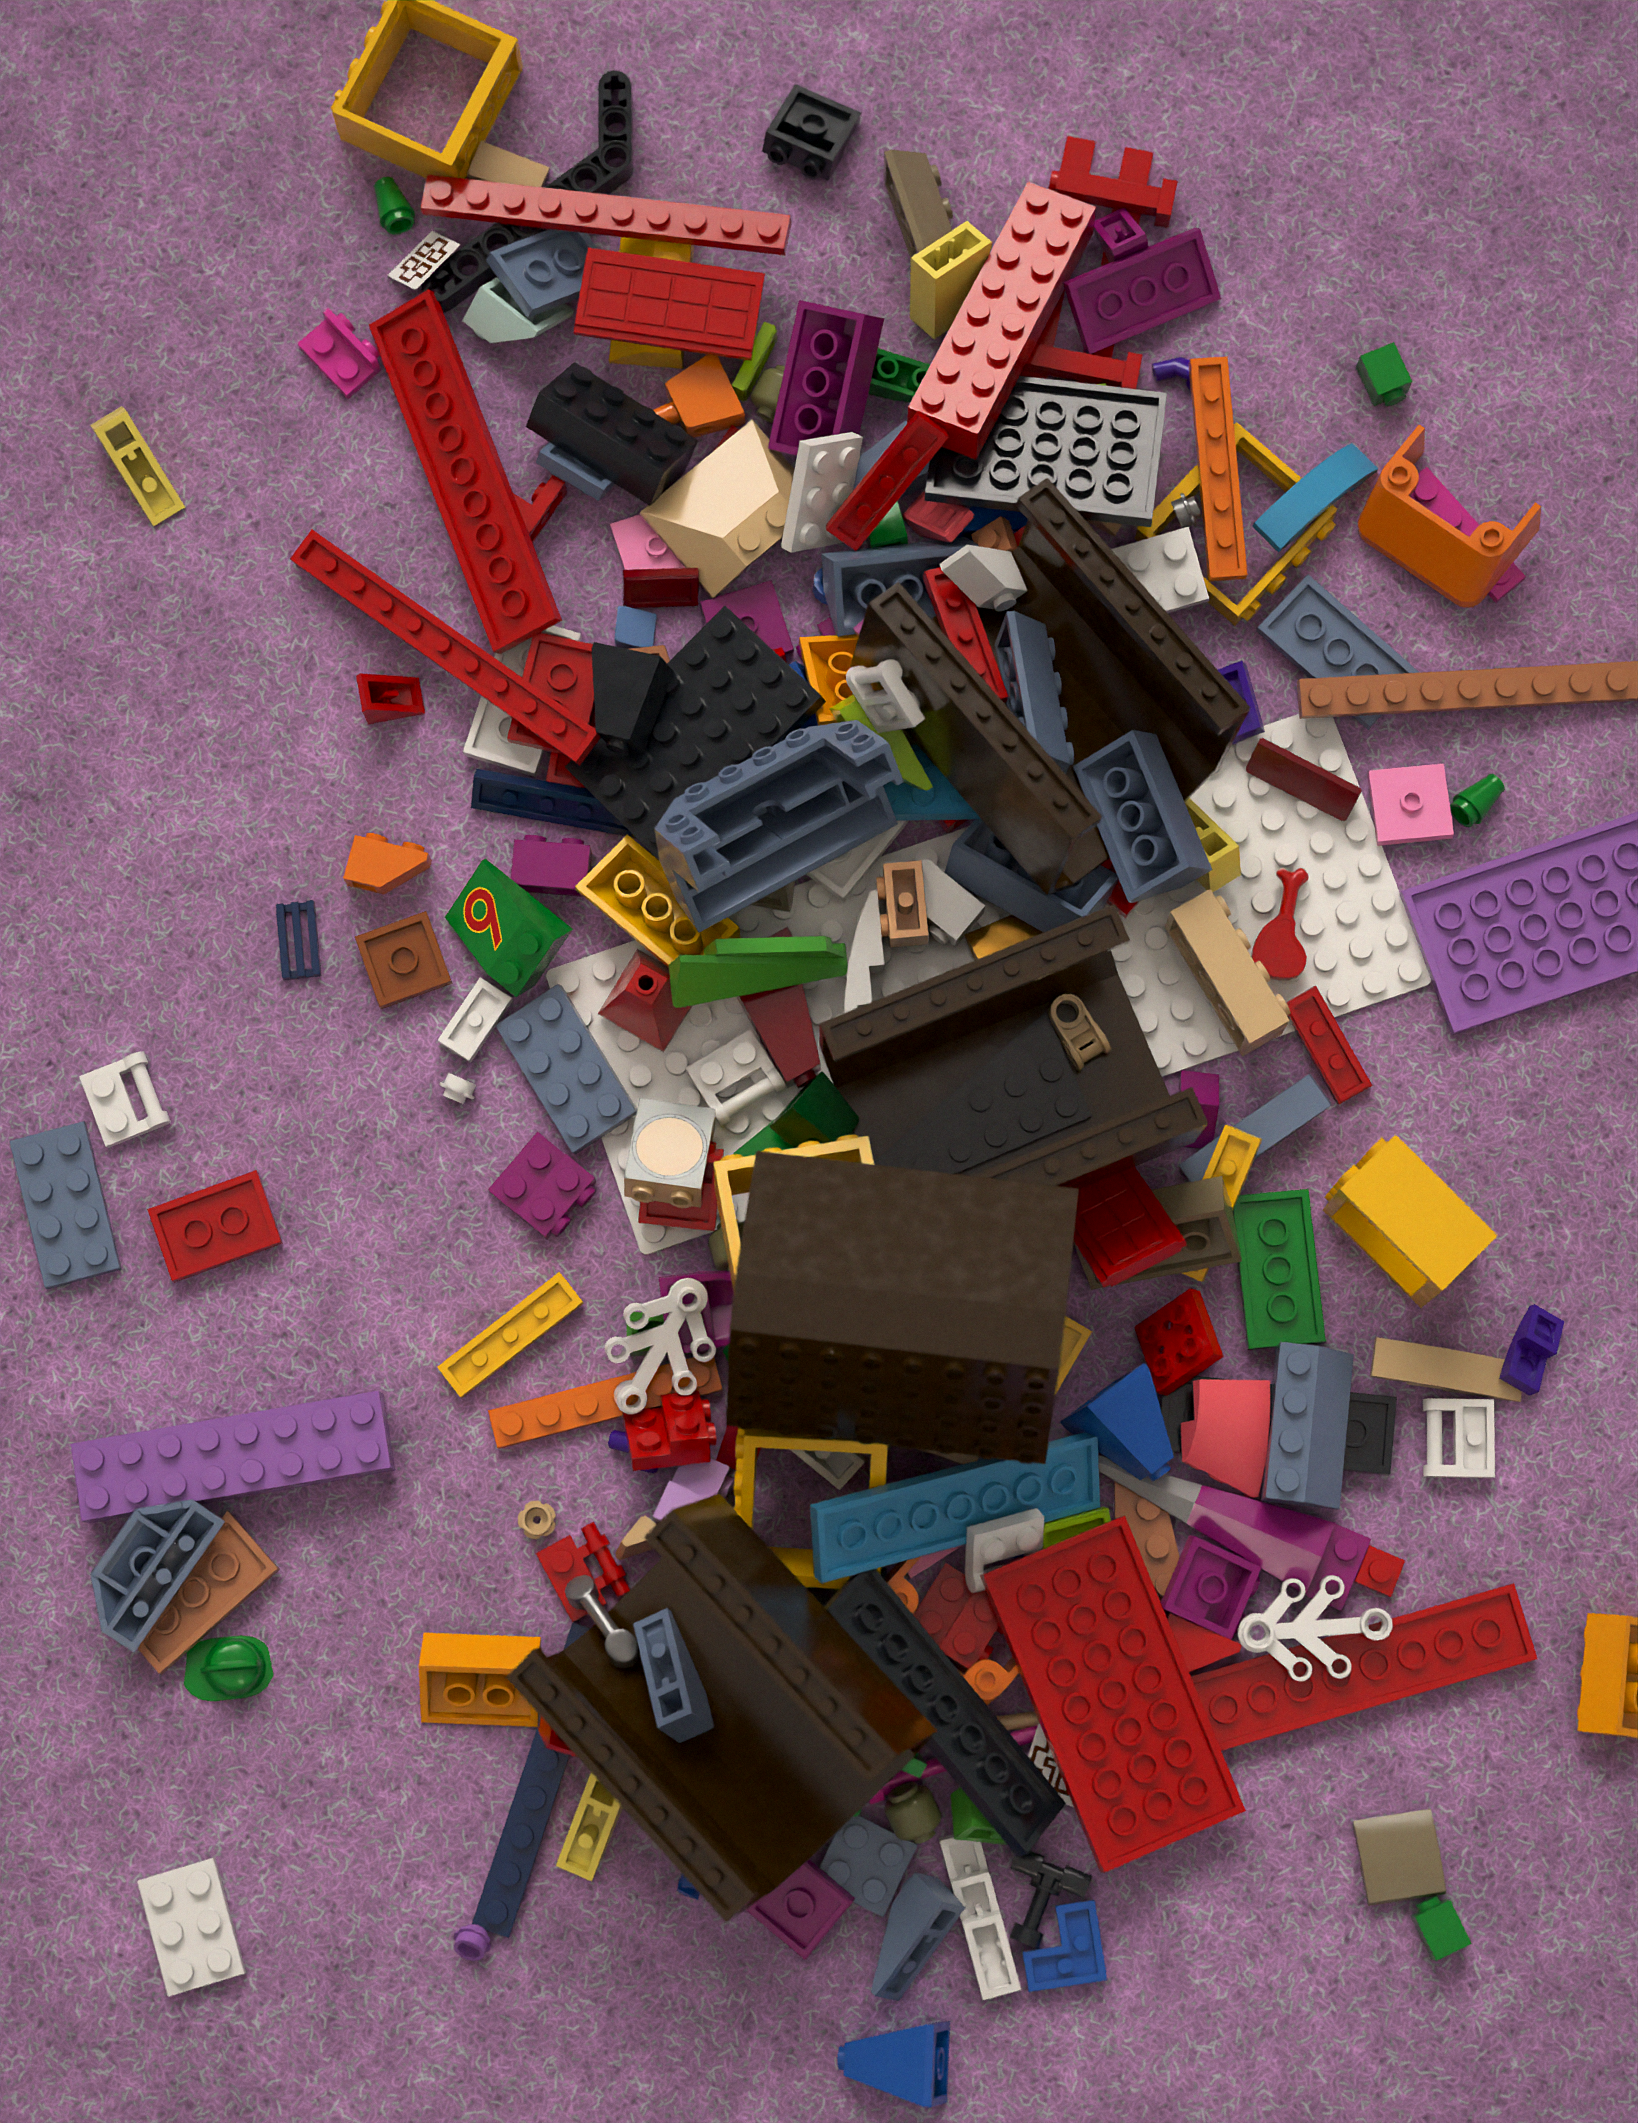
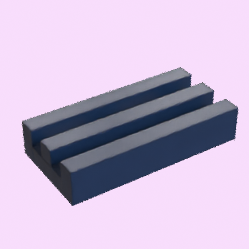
[276,900,322,980]

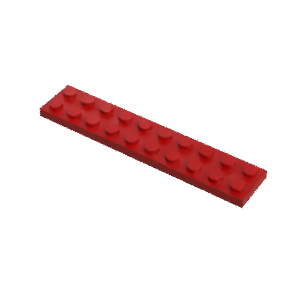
[369,289,562,655]
[1191,1583,1538,1751]

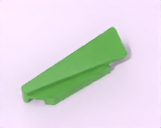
[669,936,848,1008]

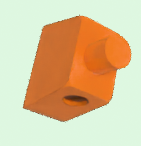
[653,354,745,438]

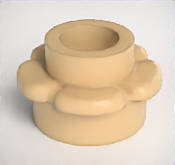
[518,1500,556,1539]

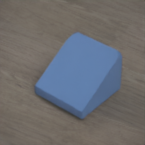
[614,606,657,649]

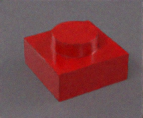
[1354,1545,1405,1597]

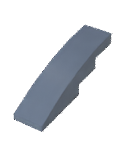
[1179,1074,1332,1182]

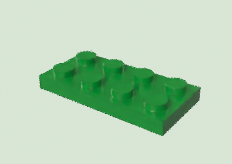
[1233,1189,1326,1350]

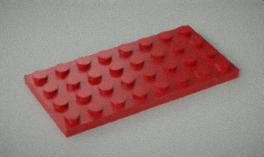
[980,1515,1246,1873]

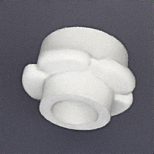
[439,1073,476,1104]

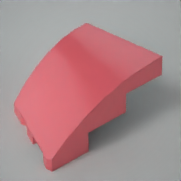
[1181,1379,1270,1498]

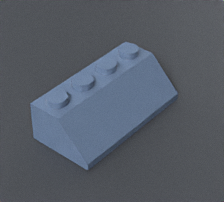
[821,537,979,636]
[995,611,1074,774]
[1073,730,1212,903]
[944,819,1119,932]
[1261,1342,1354,1510]

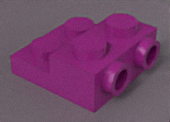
[488,1131,596,1240]
[1161,1535,1262,1640]

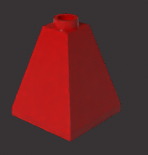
[598,949,692,1052]

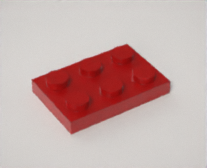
[507,633,595,754]
[147,1170,283,1283]

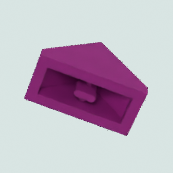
[1094,207,1148,263]
[1179,1070,1219,1149]

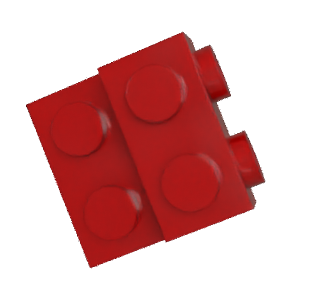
[638,1141,724,1231]
[623,1391,717,1471]
[913,1563,1003,1670]

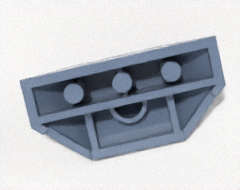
[90,1499,225,1652]

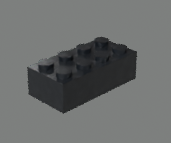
[525,362,698,506]

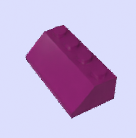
[768,300,884,455]

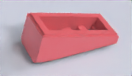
[903,491,974,542]

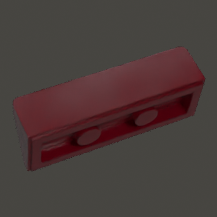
[1246,738,1362,821]

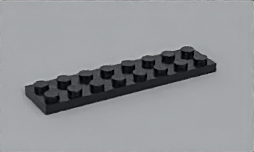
[824,1569,1066,1857]

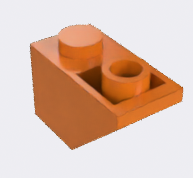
[343,833,432,895]

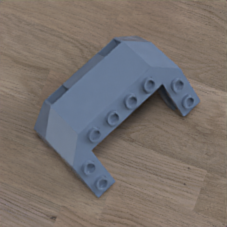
[655,720,904,932]

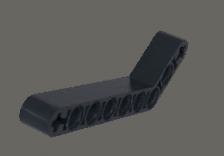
[421,70,633,313]

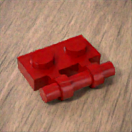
[536,1522,630,1623]

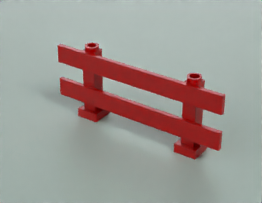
[1020,136,1178,389]

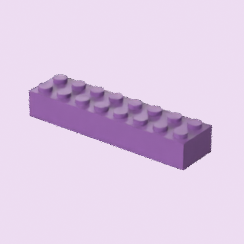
[71,1391,395,1524]

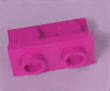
[297,308,381,399]

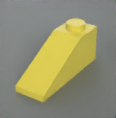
[90,406,185,526]
[1185,798,1241,892]
[556,1773,623,1882]

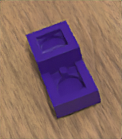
[1499,1304,1565,1396]

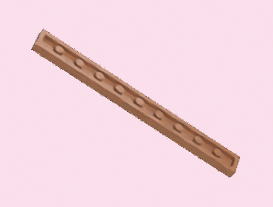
[1297,661,1638,719]

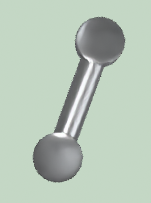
[565,1575,640,1668]

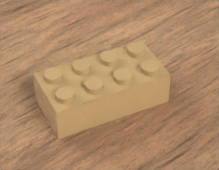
[1165,889,1290,1057]

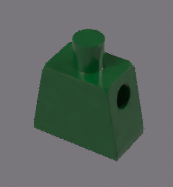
[769,1071,860,1148]

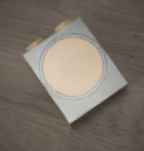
[624,1098,716,1208]

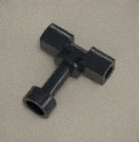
[1010,1851,1092,1949]

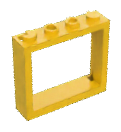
[1134,422,1338,626]

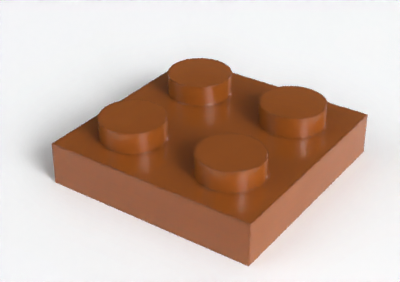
[355,911,453,1009]

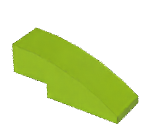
[829,694,933,791]

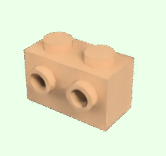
[876,860,928,948]

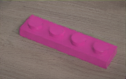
[1410,466,1526,603]

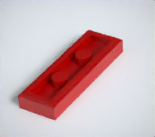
[1286,986,1373,1104]

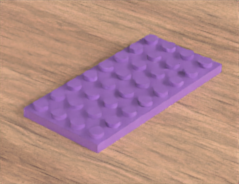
[1400,812,1638,1035]

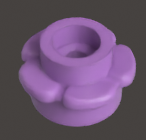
[454,1924,491,1961]

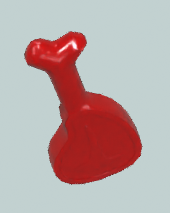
[1251,868,1309,980]

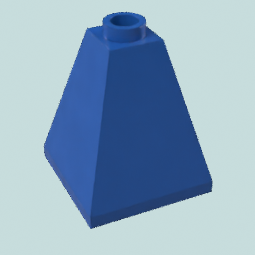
[1060,1363,1174,1482]
[837,2021,950,2107]

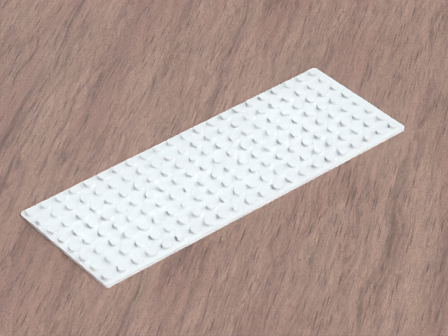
[546,714,1431,1255]

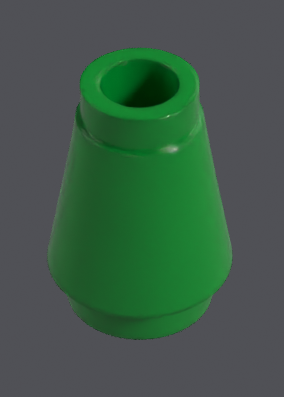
[374,177,415,234]
[1450,774,1505,827]

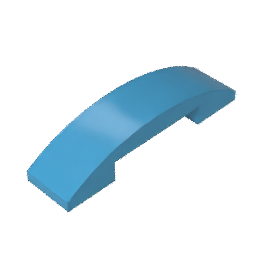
[1252,443,1378,553]

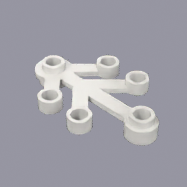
[605,1278,716,1414]
[1238,1575,1392,1681]

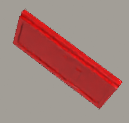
[574,247,765,361]
[1073,1167,1187,1288]

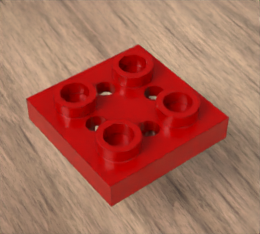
[1134,1288,1224,1396]

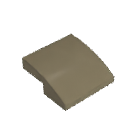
[1353,1809,1446,1906]

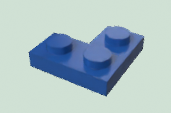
[1022,1900,1107,1992]

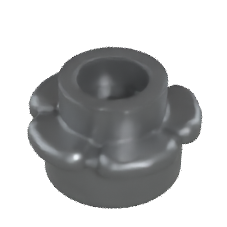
[1171,493,1202,528]

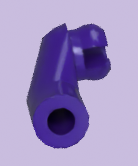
[1152,357,1191,390]

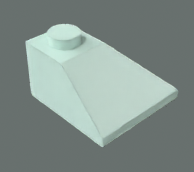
[463,277,574,343]

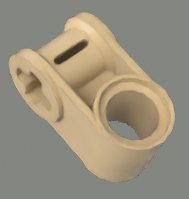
[1048,994,1112,1070]

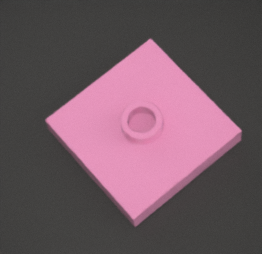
[610,514,685,570]
[1367,763,1454,846]

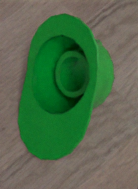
[184,1635,273,1701]

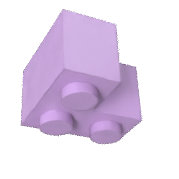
[653,1458,734,1522]

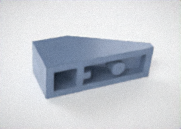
[633,1608,714,1743]
[871,1872,966,2001]

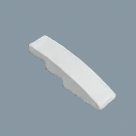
[844,890,884,1013]
[939,1834,1021,2000]

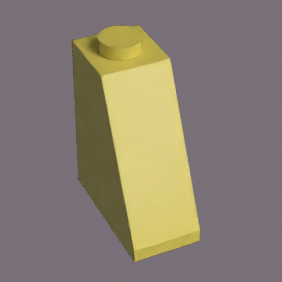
[910,221,992,339]

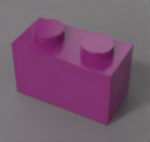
[511,835,592,897]

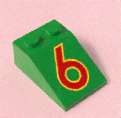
[445,858,573,997]

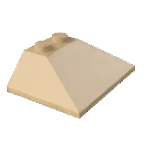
[639,420,795,598]

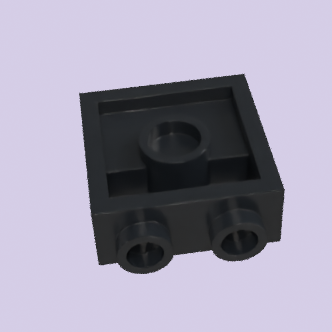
[762,84,861,181]

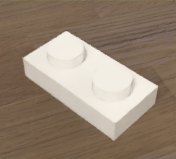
[438,977,513,1063]

